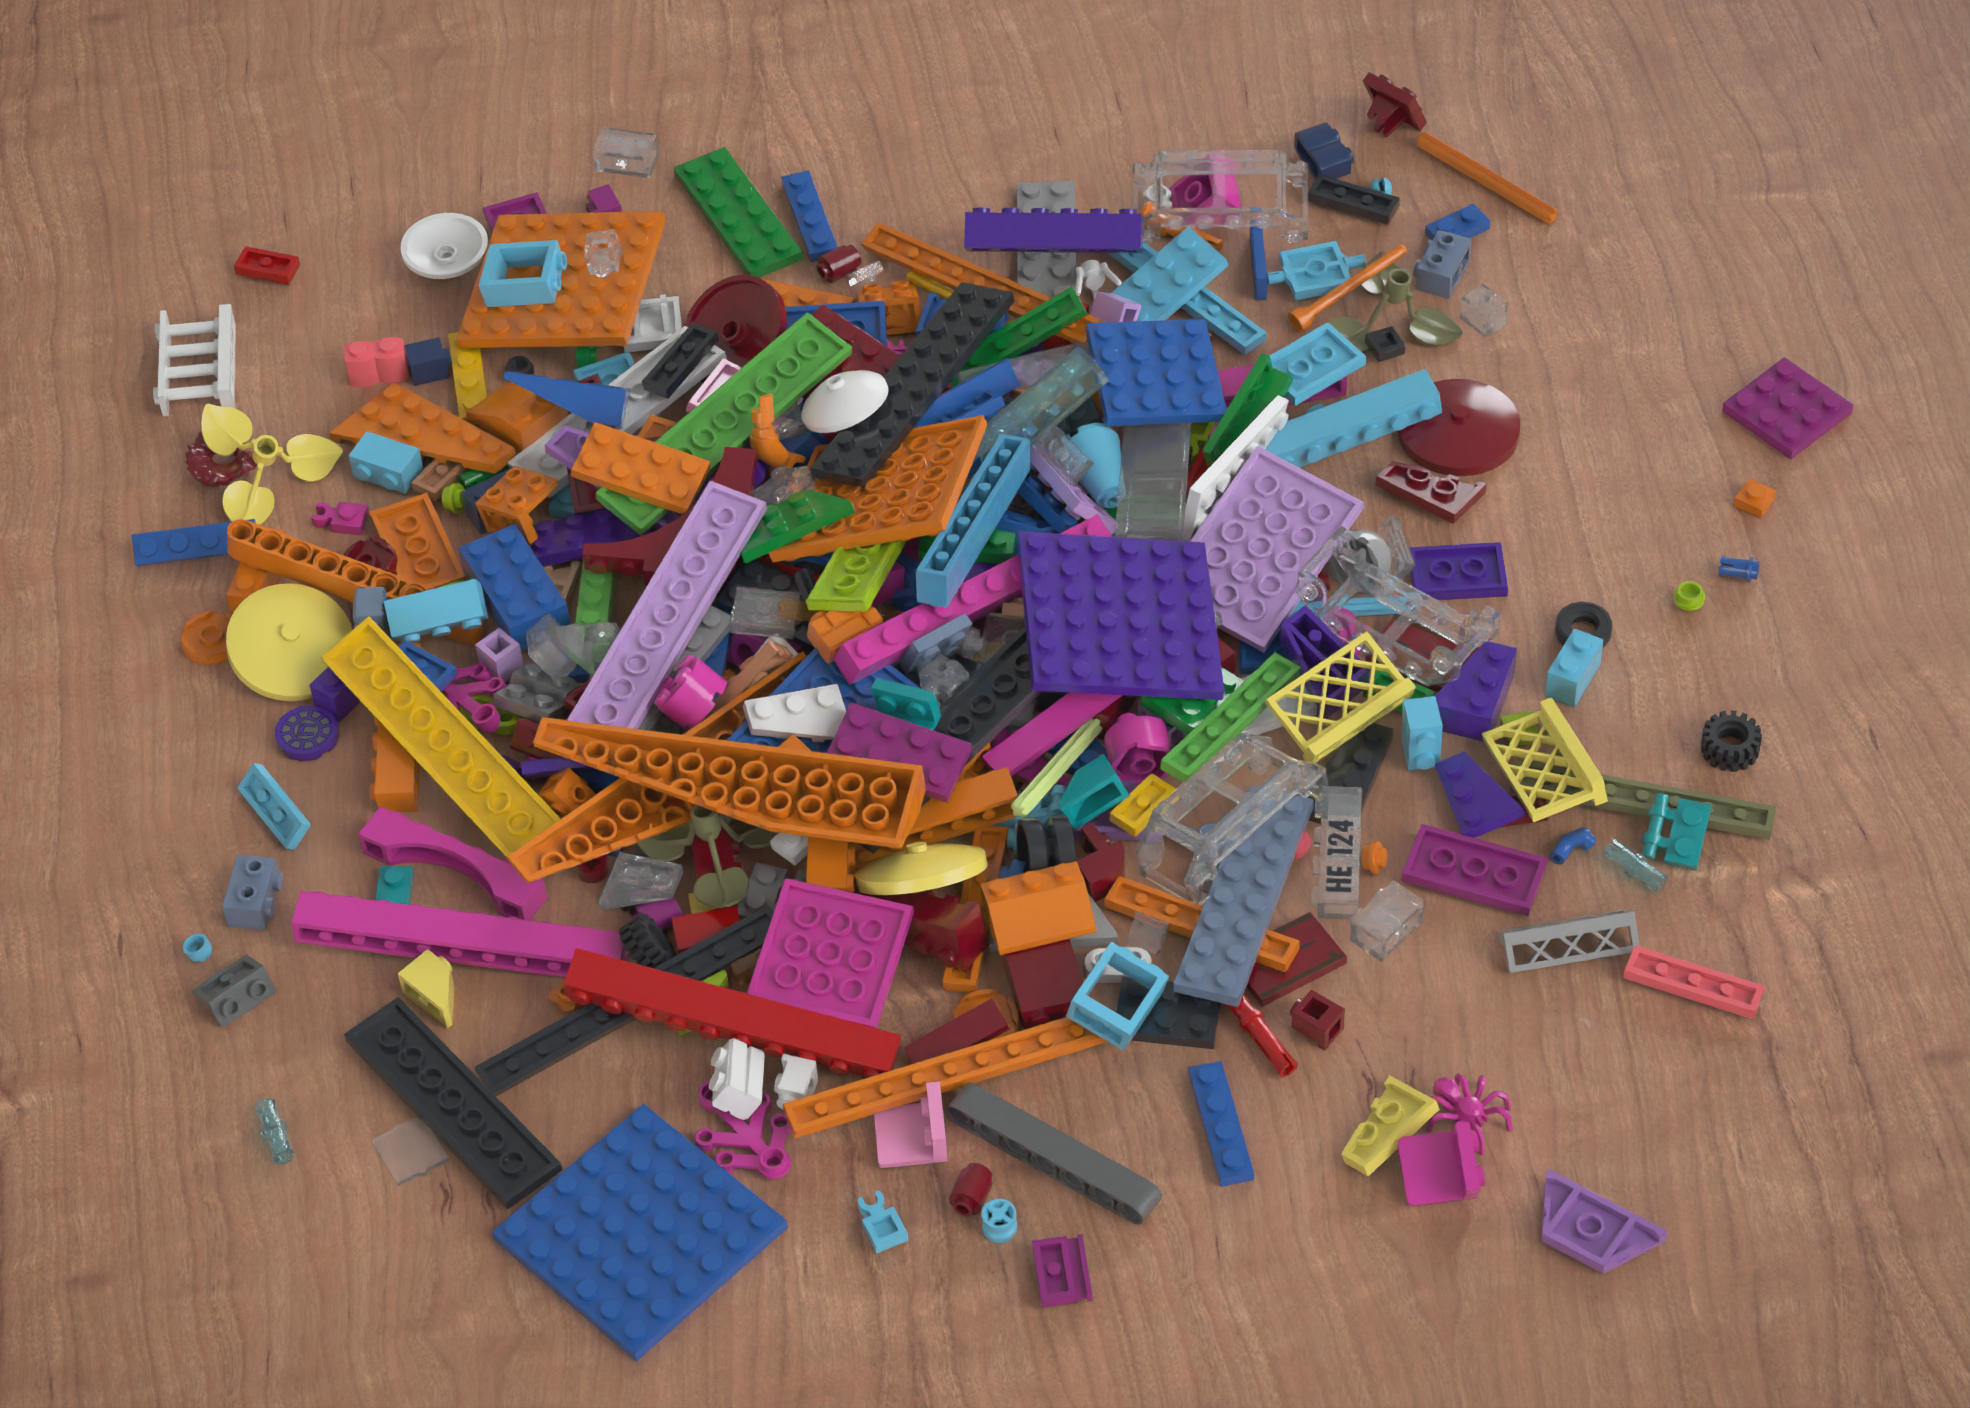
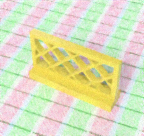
[1265,631,1416,766]
[1482,697,1608,822]

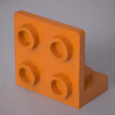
[856,280,921,335]
[475,466,559,545]

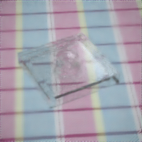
[729,587,800,639]

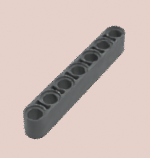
[946,1083,1162,1225]

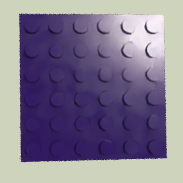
[1017,531,1225,700]

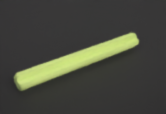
[1011,718,1102,818]

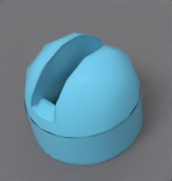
[1369,177,1392,195]
[183,933,212,962]

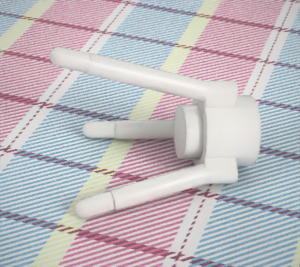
[1075,260,1121,299]

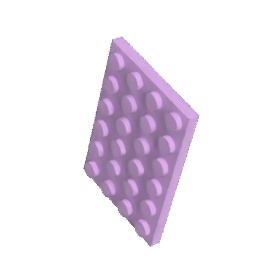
[1190,446,1364,653]

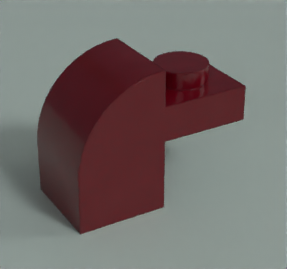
[1076,823,1125,902]

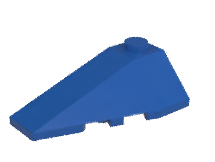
[504,371,630,429]

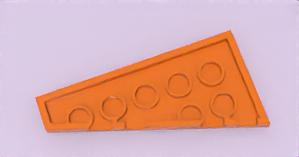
[329,382,516,474]

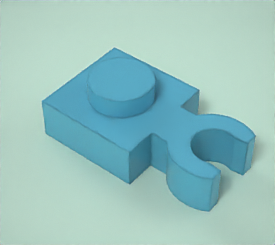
[858,1190,909,1254]

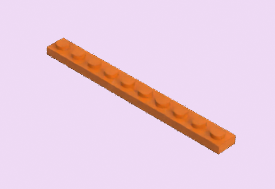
[861,222,1103,349]
[783,1017,1108,1139]

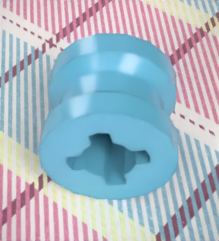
[981,1199,1017,1243]

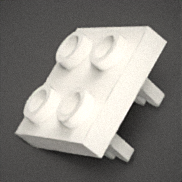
[624,294,682,353]

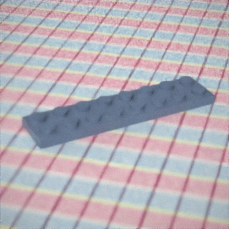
[1173,785,1313,1007]

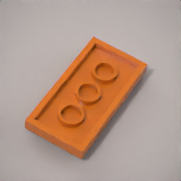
[571,422,711,515]
[369,493,467,589]

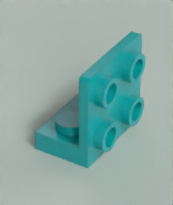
[871,678,941,730]

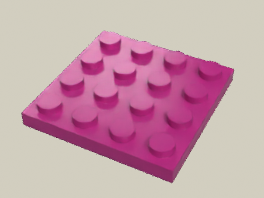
[747,878,914,1028]

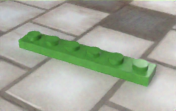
[1160,653,1301,784]

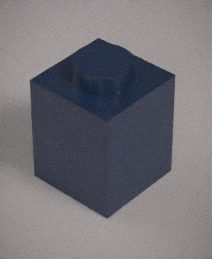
[405,337,452,386]

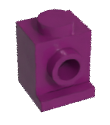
[586,184,622,213]

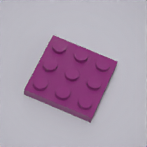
[1722,357,1854,459]

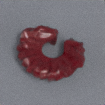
[185,431,257,487]

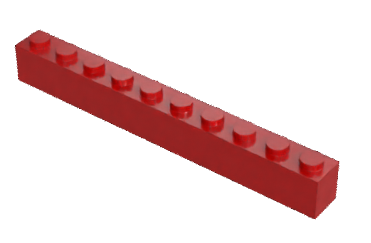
[563,948,901,1079]

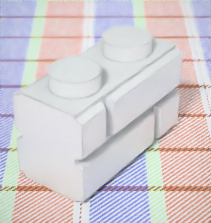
[709,1038,765,1120]

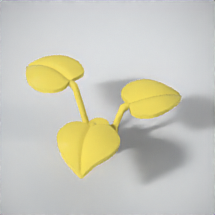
[201,404,343,525]

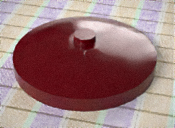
[683,275,787,383]
[1398,379,1520,476]

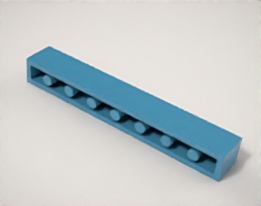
[916,434,1030,608]

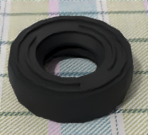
[1555,601,1612,648]

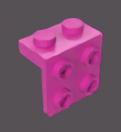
[1398,1121,1485,1207]

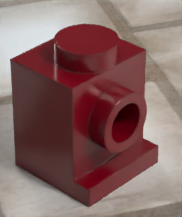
[1290,990,1345,1051]

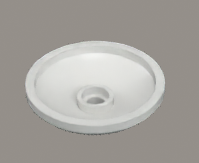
[400,213,488,279]
[801,370,888,433]

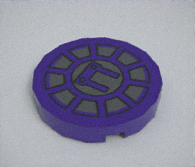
[275,705,339,761]

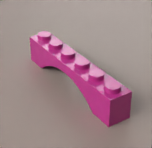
[358,807,547,921]

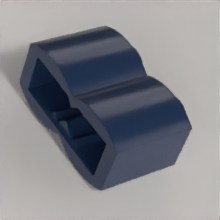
[1294,122,1354,180]

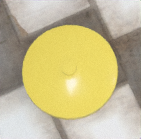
[226,583,352,701]
[855,842,987,895]

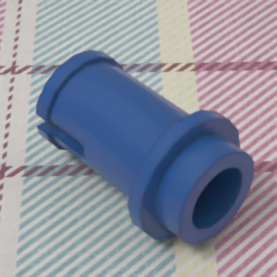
[1719,556,1760,582]

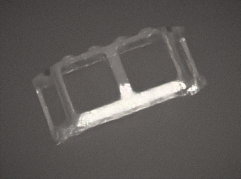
[1132,150,1308,243]
[1297,526,1501,686]
[1136,733,1330,905]

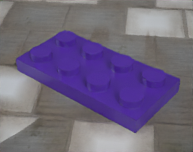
[531,508,654,567]

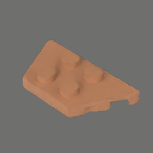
[701,641,794,722]

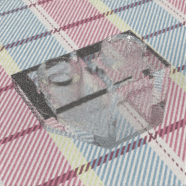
[554,622,620,674]

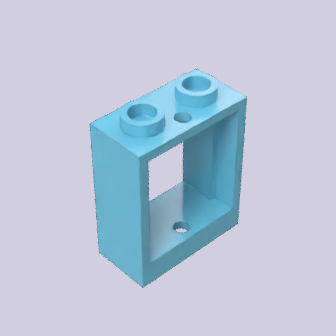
[478,240,567,307]
[1066,942,1169,1051]

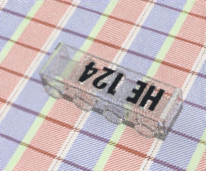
[1311,786,1362,920]

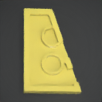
[1341,1075,1440,1176]

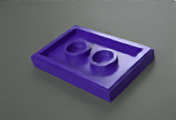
[1407,542,1508,601]

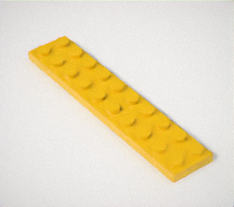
[321,616,561,858]

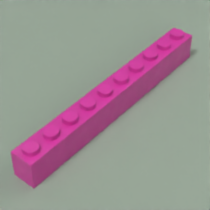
[833,514,1112,685]
[291,891,628,978]

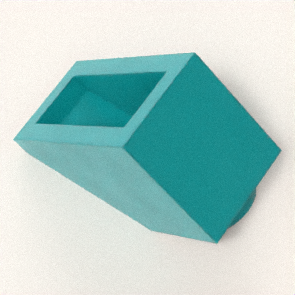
[1058,754,1130,830]

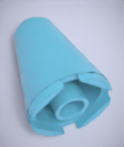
[1060,423,1126,508]

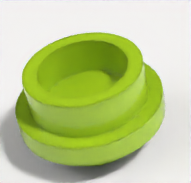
[442,483,465,514]
[1673,581,1705,611]

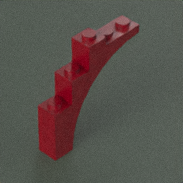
[582,447,757,586]

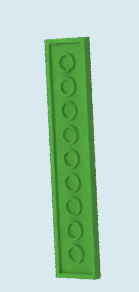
[596,312,852,536]

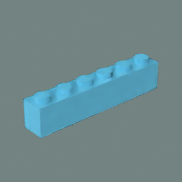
[1265,369,1442,468]

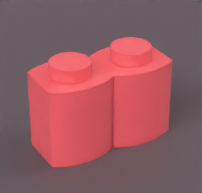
[344,337,409,387]

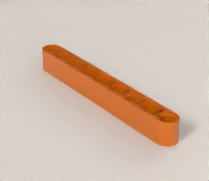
[227,519,486,645]

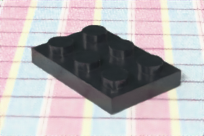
[1116,976,1221,1049]

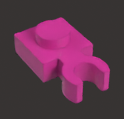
[311,502,369,536]

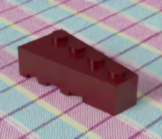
[861,890,989,973]

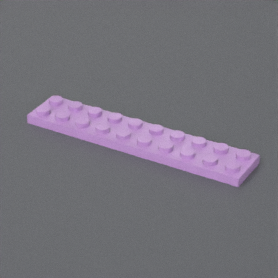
[567,481,767,729]

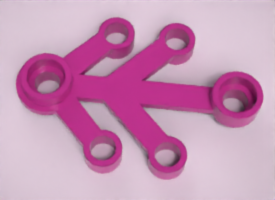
[443,663,507,733]
[695,1080,791,1180]

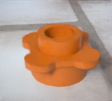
[548,979,582,1013]

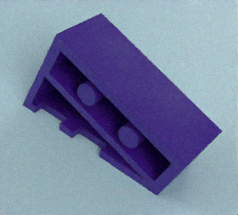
[1435,640,1517,742]

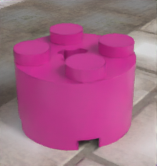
[654,654,727,731]
[1104,713,1172,786]

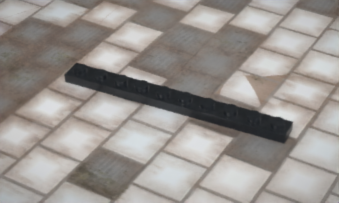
[475,905,774,1096]

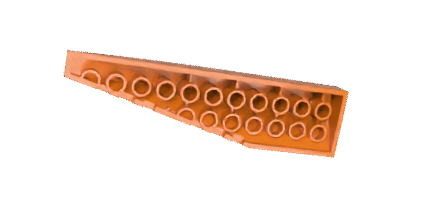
[506,651,807,884]
[533,717,926,849]

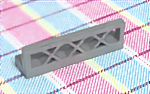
[1497,909,1640,973]

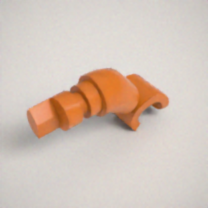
[750,393,806,489]

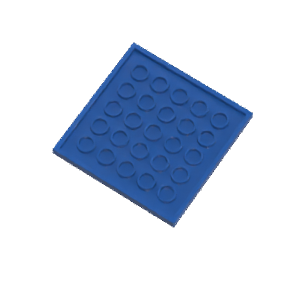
[492,1103,788,1362]

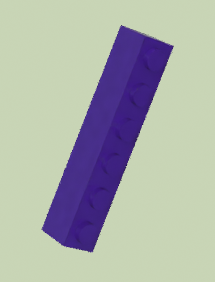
[964,207,1143,253]

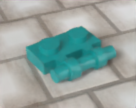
[1641,793,1712,871]

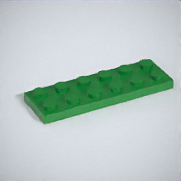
[674,147,803,277]

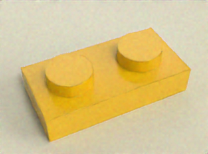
[1110,773,1177,837]

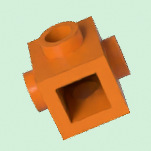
[538,768,596,819]

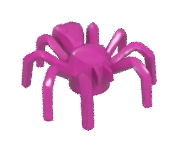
[1426,1073,1513,1156]

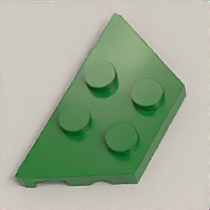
[740,489,855,564]

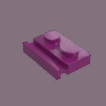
[1032,1234,1093,1308]

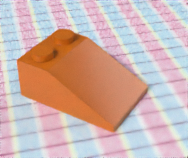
[466,381,569,453]

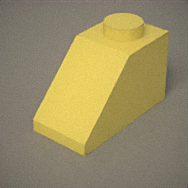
[398,949,454,1029]

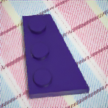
[1435,751,1526,838]

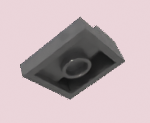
[492,664,582,723]

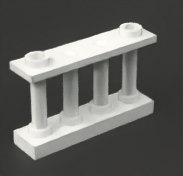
[153,304,236,416]

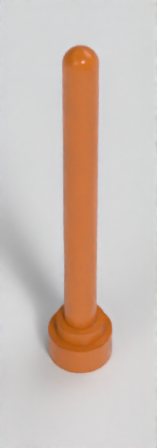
[1288,244,1407,333]

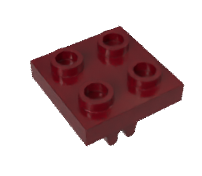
[1362,72,1427,137]

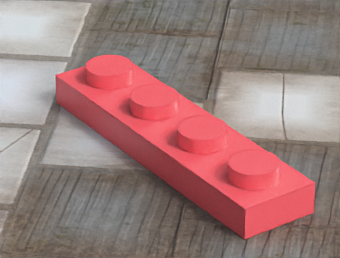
[1623,945,1765,1019]

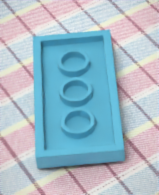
[1111,226,1229,321]

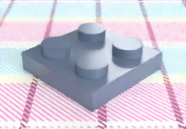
[900,613,972,675]

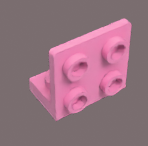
[874,1081,948,1168]

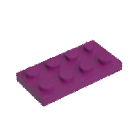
[827,702,972,803]
[1401,824,1548,916]

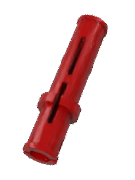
[1226,994,1298,1077]

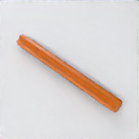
[1416,132,1558,224]

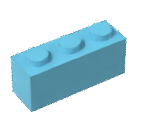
[384,579,489,643]

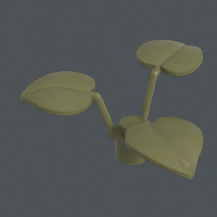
[1329,251,1463,353]
[637,804,778,908]

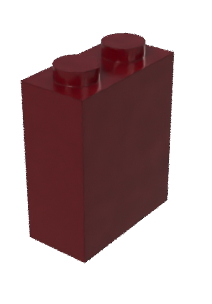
[1004,939,1083,1030]

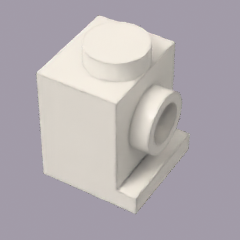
[774,1054,818,1110]

